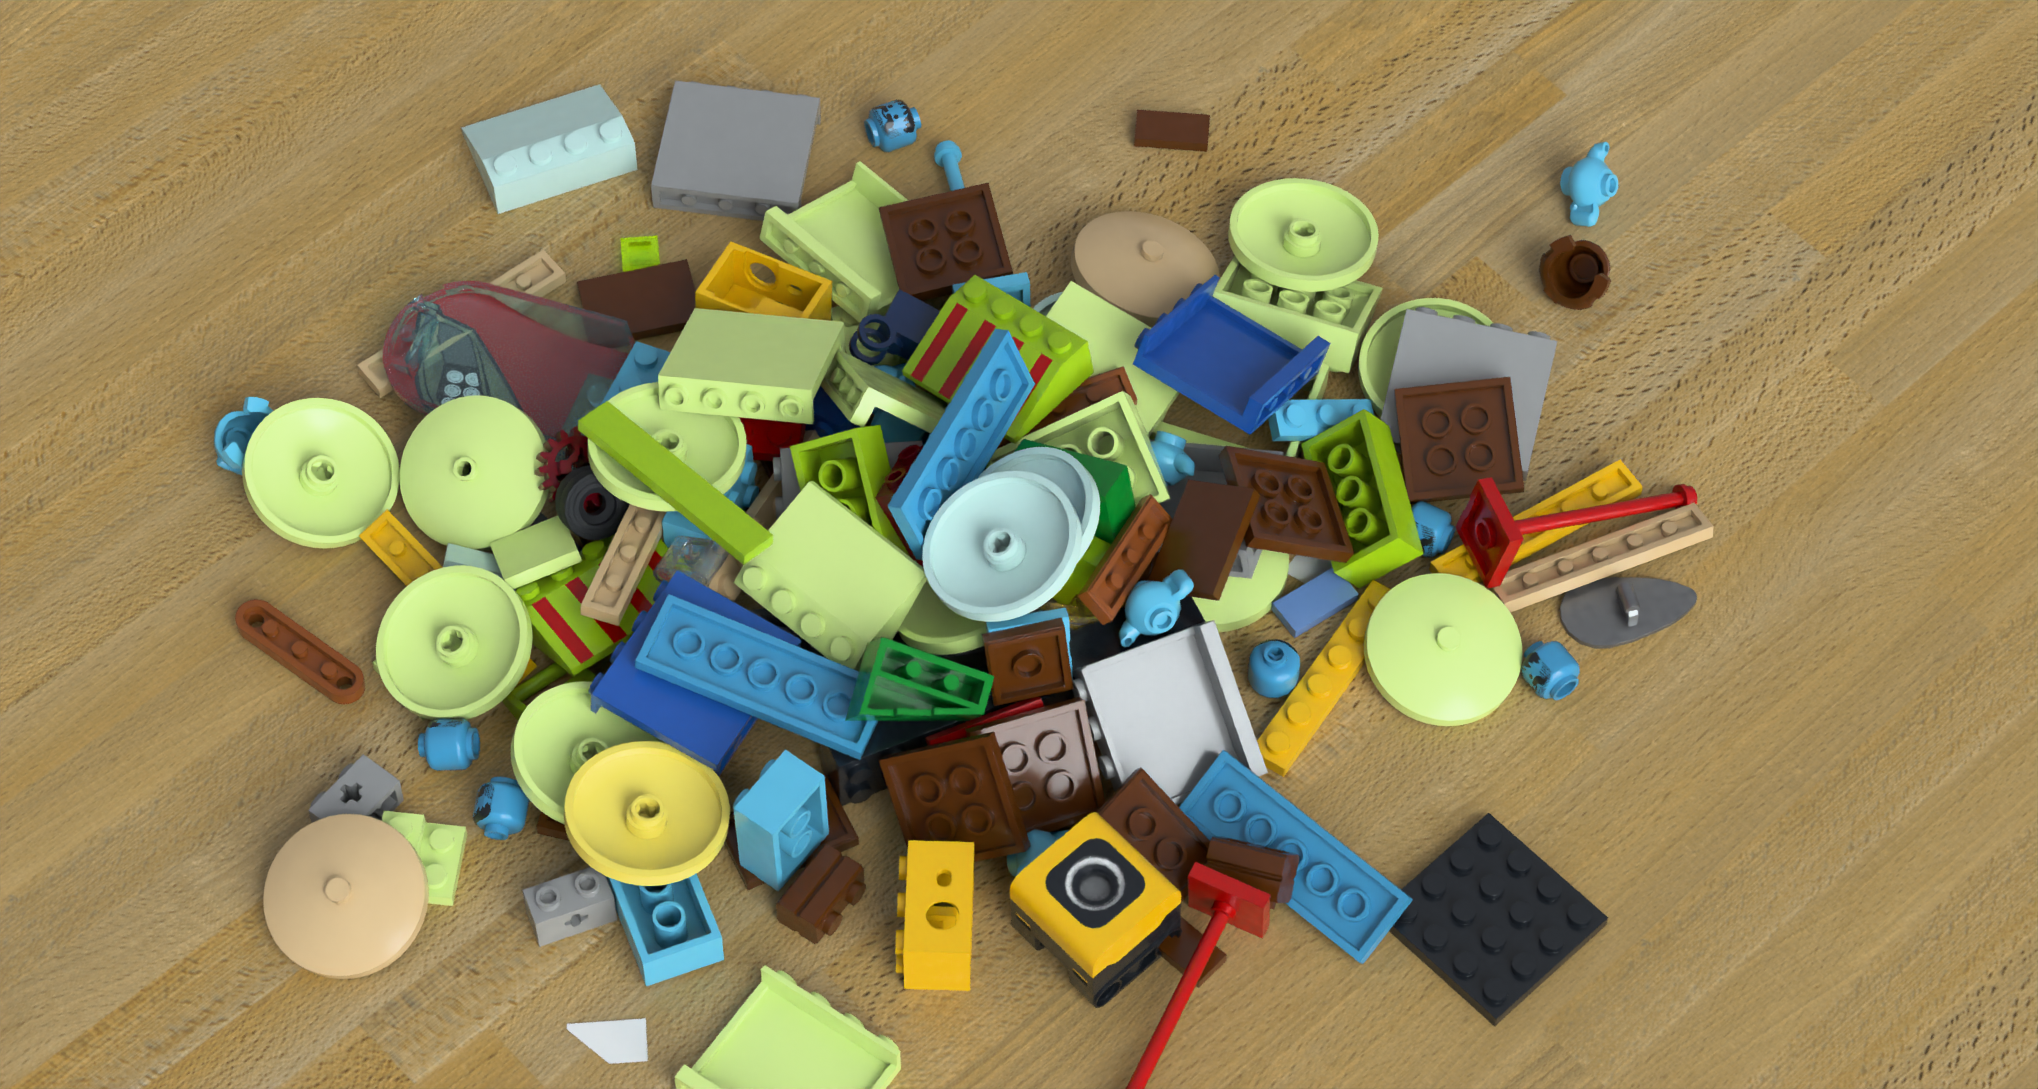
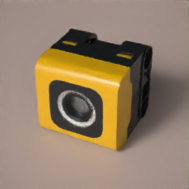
[1010,812,1182,1008]

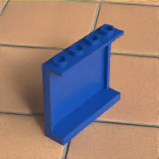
[1133,275,1331,435]
[588,570,801,776]

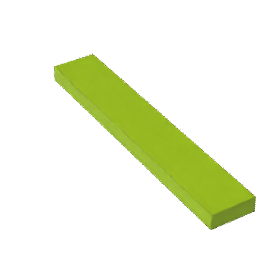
[578,401,773,565]

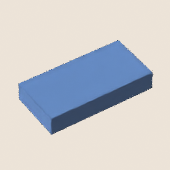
[1271,567,1359,638]

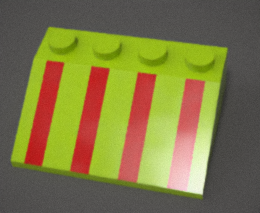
[902,275,1094,444]
[515,534,696,676]

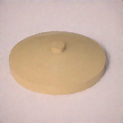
[1071,211,1220,328]
[263,814,429,979]

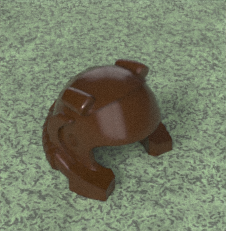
[1539,235,1611,310]

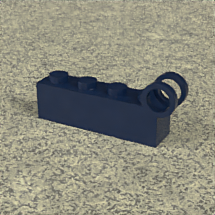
[849,289,940,365]

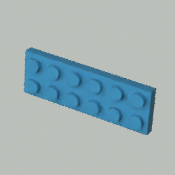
[888,329,1035,560]
[635,594,878,760]
[1179,750,1413,964]

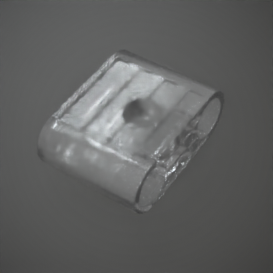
[653,536,730,587]

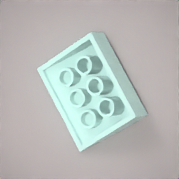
[461,84,638,214]

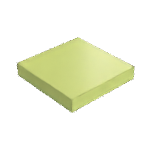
[489,515,582,589]

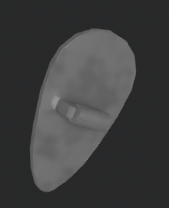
[1559,577,1697,649]

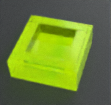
[620,235,660,272]

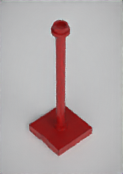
[1455,477,1697,588]
[1126,862,1271,1089]

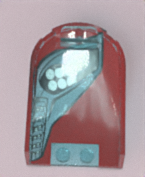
[383,281,635,470]

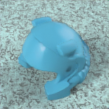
[214,397,274,475]

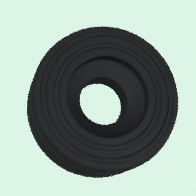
[555,465,630,540]

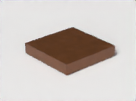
[982,617,1073,706]

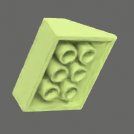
[1213,256,1383,373]
[986,391,1171,506]
[733,481,927,671]

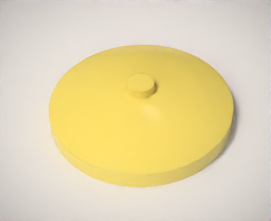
[564,741,730,886]

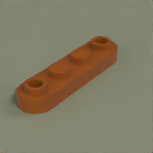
[235,599,365,704]

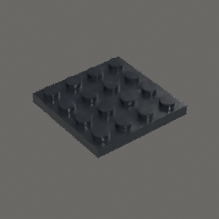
[1389,813,1608,1026]

